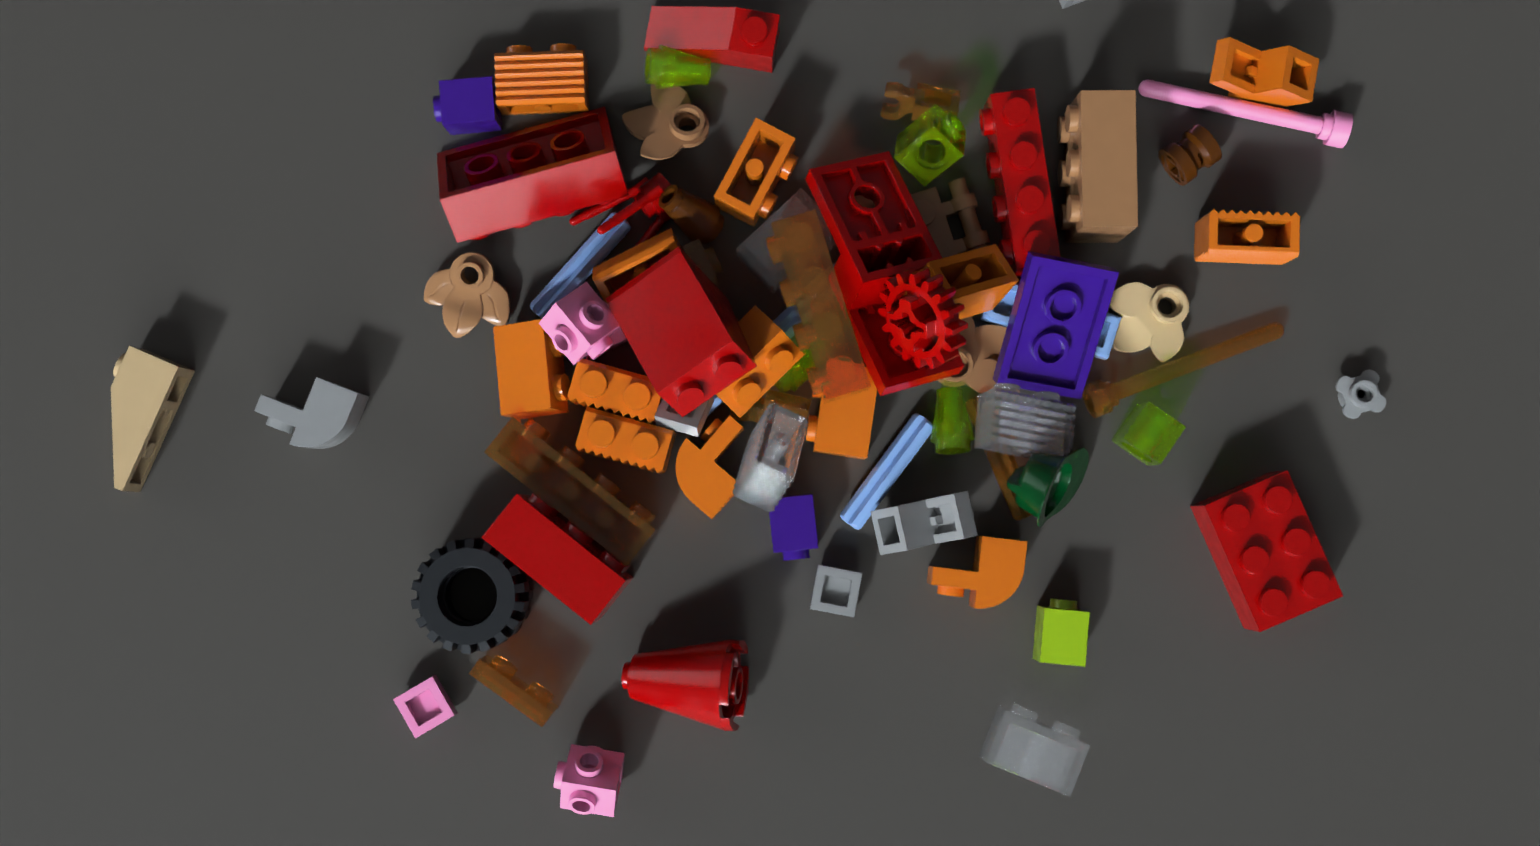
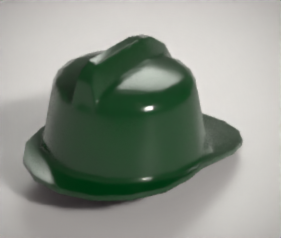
[1006,447,1089,527]

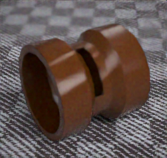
[1158,124,1222,186]

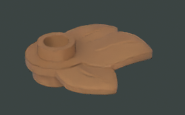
[622,81,709,160]
[424,252,510,338]
[937,316,1007,393]

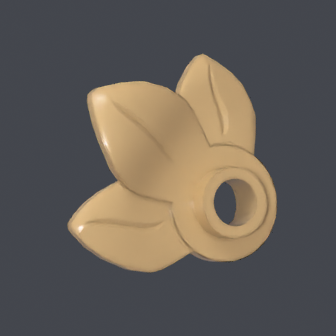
[1109,282,1189,363]

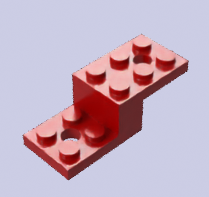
[805,151,965,396]

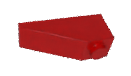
[644,6,780,73]

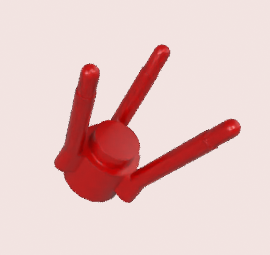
[569,172,671,246]

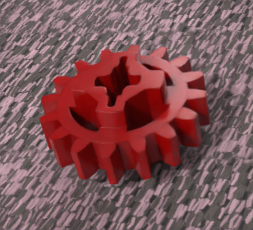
[878,267,968,369]

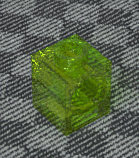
[894,104,966,187]
[1112,401,1186,466]

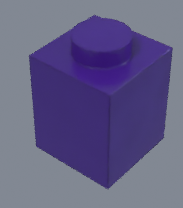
[433,76,503,135]
[768,494,819,561]

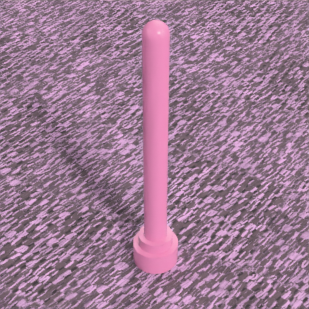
[1138,79,1353,149]

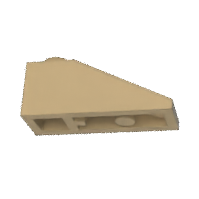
[111,346,195,492]

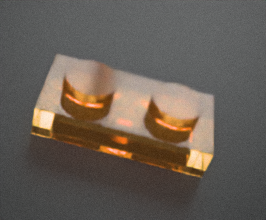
[469,655,559,727]

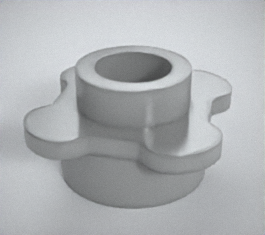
[1335,370,1386,419]

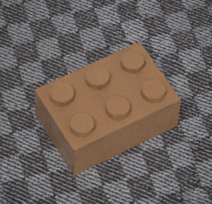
[1057,90,1138,243]

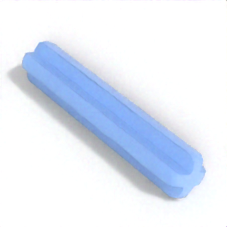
[530,212,631,319]
[840,413,934,530]

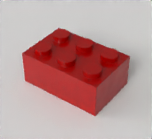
[1190,470,1343,632]
[481,492,634,625]

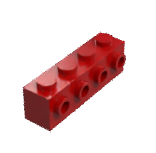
[979,88,1061,277]

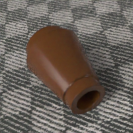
[659,184,724,244]

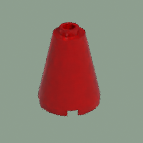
[621,639,749,731]

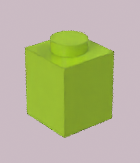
[1032,598,1090,667]

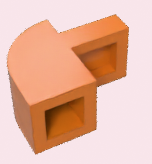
[1210,37,1320,107]
[676,415,744,519]
[927,536,1028,609]

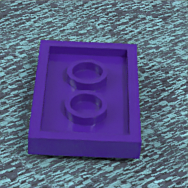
[993,251,1119,399]

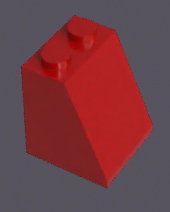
[606,246,757,417]

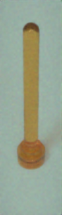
[1082,322,1284,419]

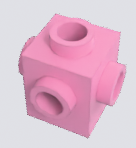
[539,282,619,365]
[554,744,625,817]

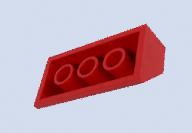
[437,107,629,243]

